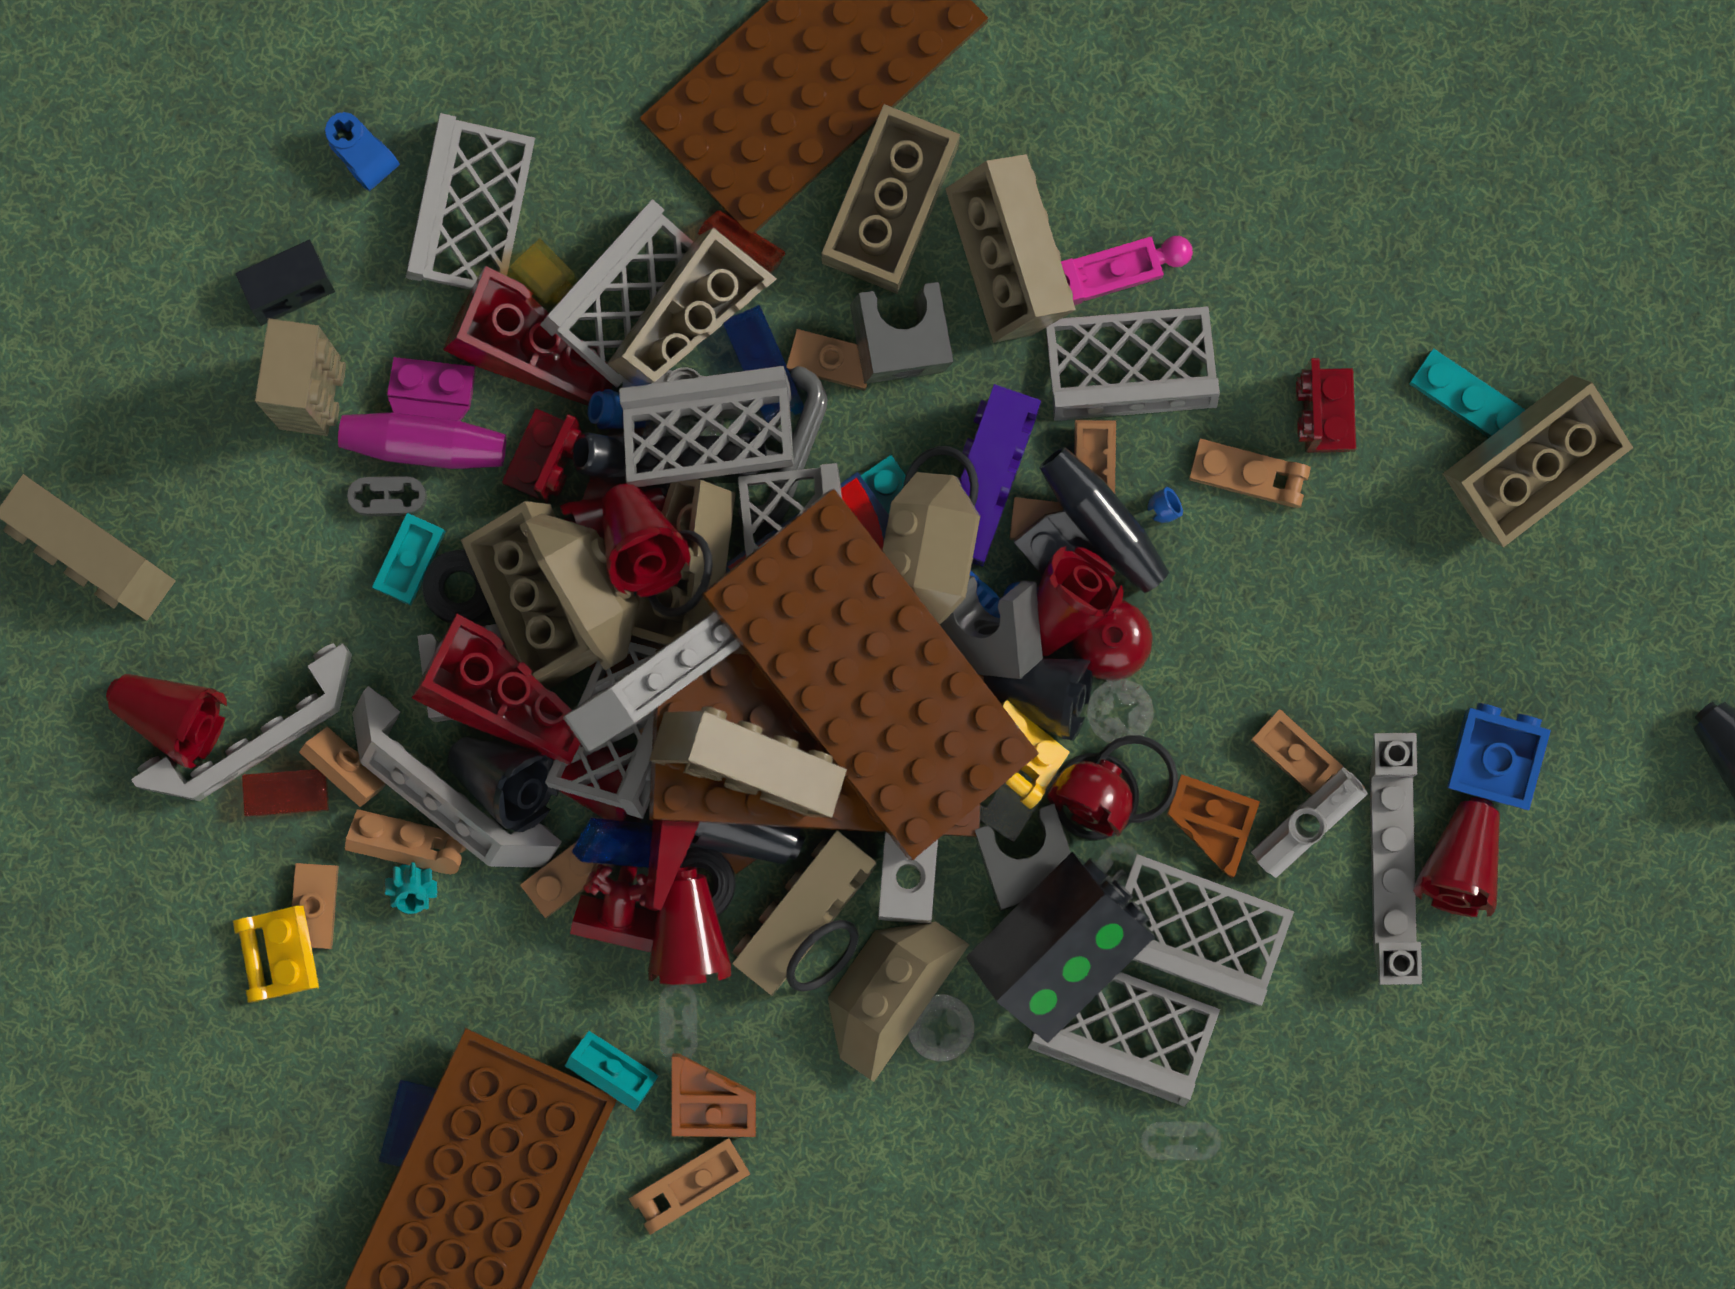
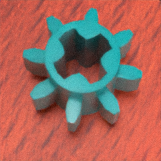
[385,862,437,914]

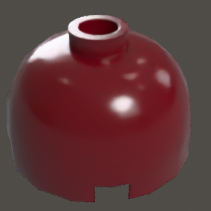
[1070,600,1153,682]
[1047,759,1133,837]

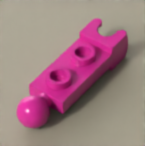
[1061,236,1193,305]

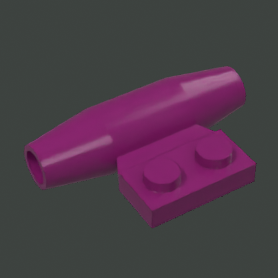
[338,357,507,469]

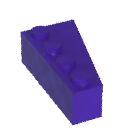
[957,384,1041,567]

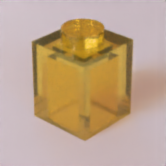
[510,238,577,308]

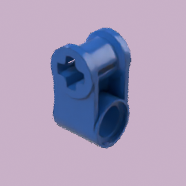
[325,112,400,192]

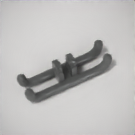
[738,366,828,528]

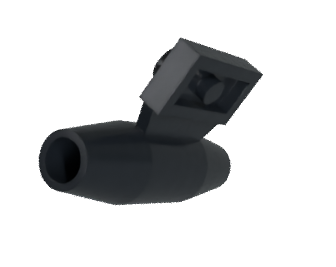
[1014,447,1169,593]

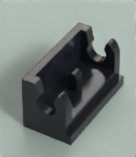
[235,239,335,326]

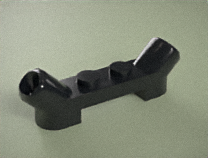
[573,432,767,483]

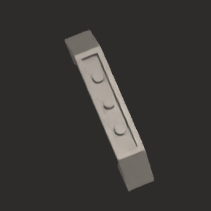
[563,611,741,752]
[131,643,352,801]
[352,686,562,868]
[1369,733,1422,985]

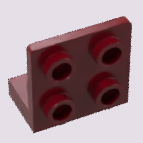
[1296,358,1356,453]
[502,409,582,504]

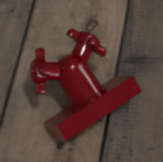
[570,856,658,952]

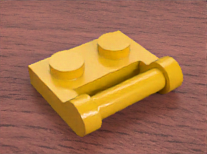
[1001,700,1070,809]
[233,906,319,1003]

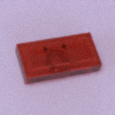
[698,210,786,274]
[242,769,329,817]

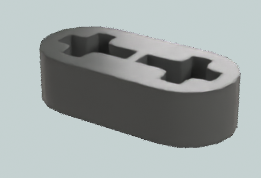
[347,476,427,516]

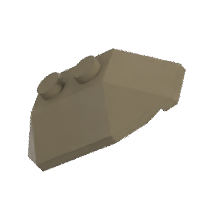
[882,472,980,624]
[519,513,638,670]
[828,922,969,1082]

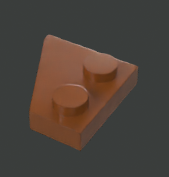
[1167,774,1260,878]
[672,1053,756,1137]

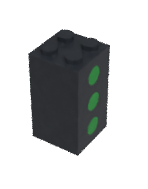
[965,852,1155,1043]

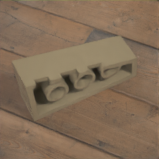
[607,228,777,386]

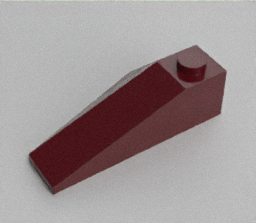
[443,266,616,406]
[411,614,581,765]
[644,820,699,910]

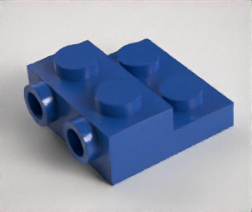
[1447,703,1551,810]

